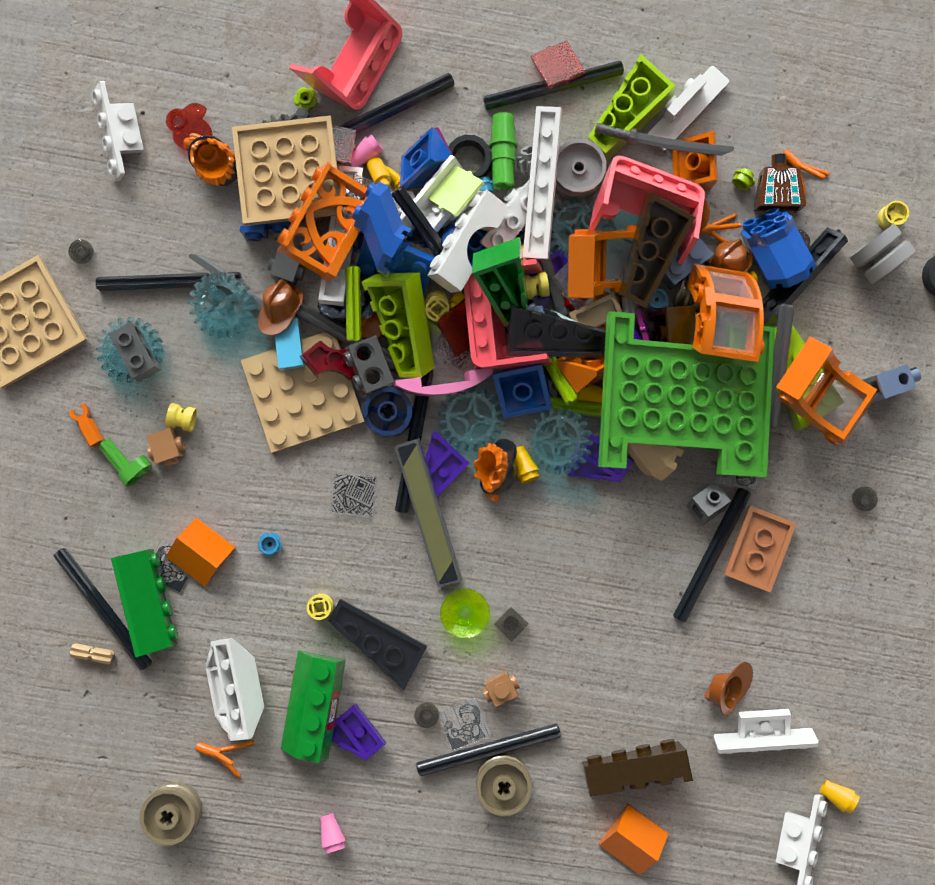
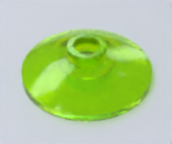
[440,588,490,638]

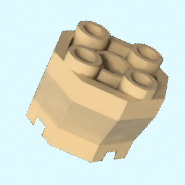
[627,443,684,481]

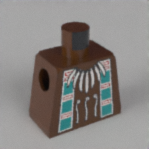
[754,153,806,211]

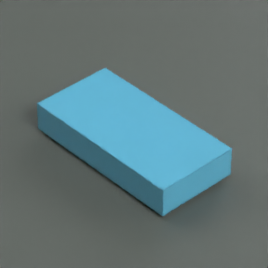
[275,318,304,371]

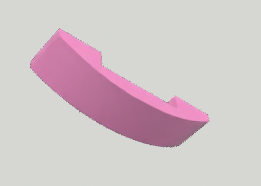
[392,369,493,396]

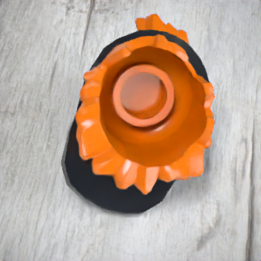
[184,133,238,186]
[474,439,518,503]

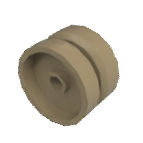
[476,753,532,816]
[140,782,202,845]

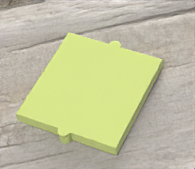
[428,165,485,217]

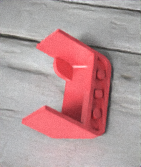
[289,0,402,110]
[589,156,705,265]
[464,259,553,369]

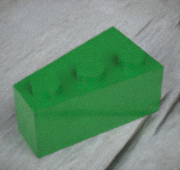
[472,237,528,327]

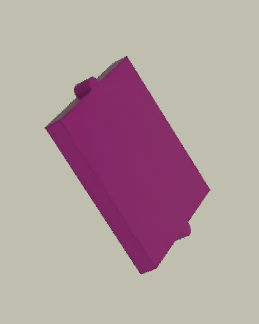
[635,308,652,341]

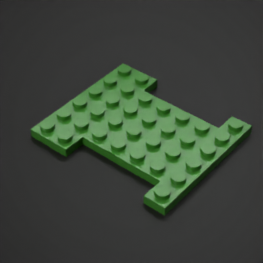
[598,311,775,477]

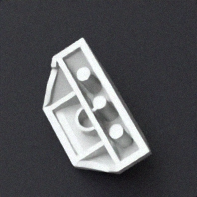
[205,638,264,741]

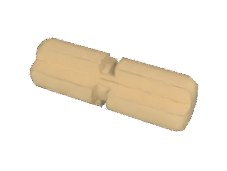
[70,643,114,664]

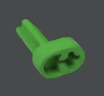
[98,438,153,487]

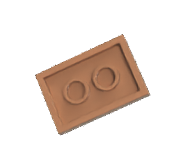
[723,505,797,593]

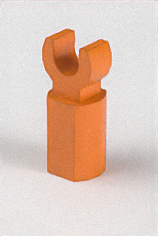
[69,403,105,448]

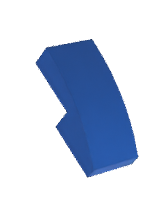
[240,221,291,241]

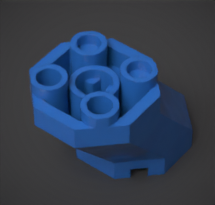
[352,181,413,277]
[740,208,816,289]

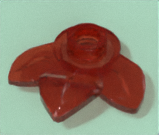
[166,103,213,151]

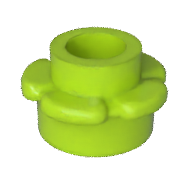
[294,87,318,111]
[732,168,756,191]

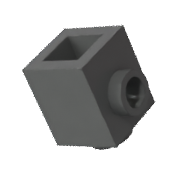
[268,251,306,286]
[687,482,731,526]

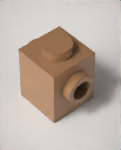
[146,428,186,467]
[482,670,520,707]

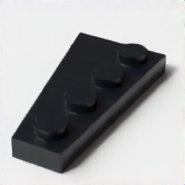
[506,304,606,358]
[328,599,428,690]

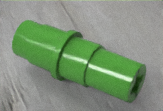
[489,112,518,190]

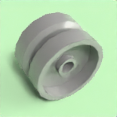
[555,139,606,200]
[850,223,916,285]

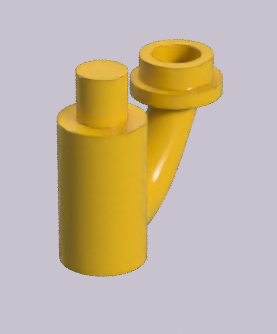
[366,157,412,191]

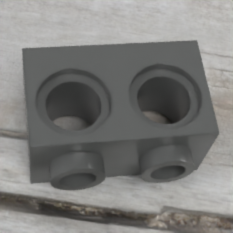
[109,322,161,382]
[343,335,394,394]

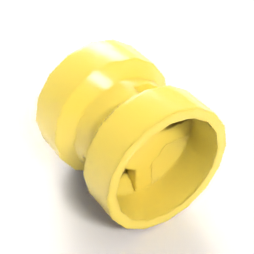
[877,201,909,229]
[525,272,550,300]
[424,290,450,321]
[165,403,197,432]
[307,594,334,620]

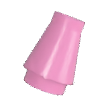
[347,135,384,167]
[320,813,346,853]

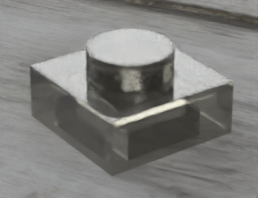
[494,606,529,642]

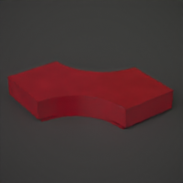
[300,341,365,380]

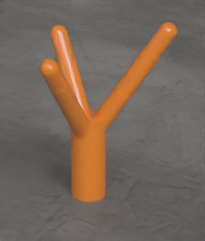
[782,149,830,195]
[699,213,742,243]
[196,740,255,778]

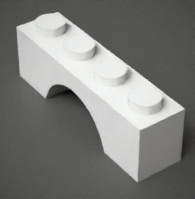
[427,190,510,293]

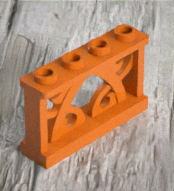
[277,162,367,283]

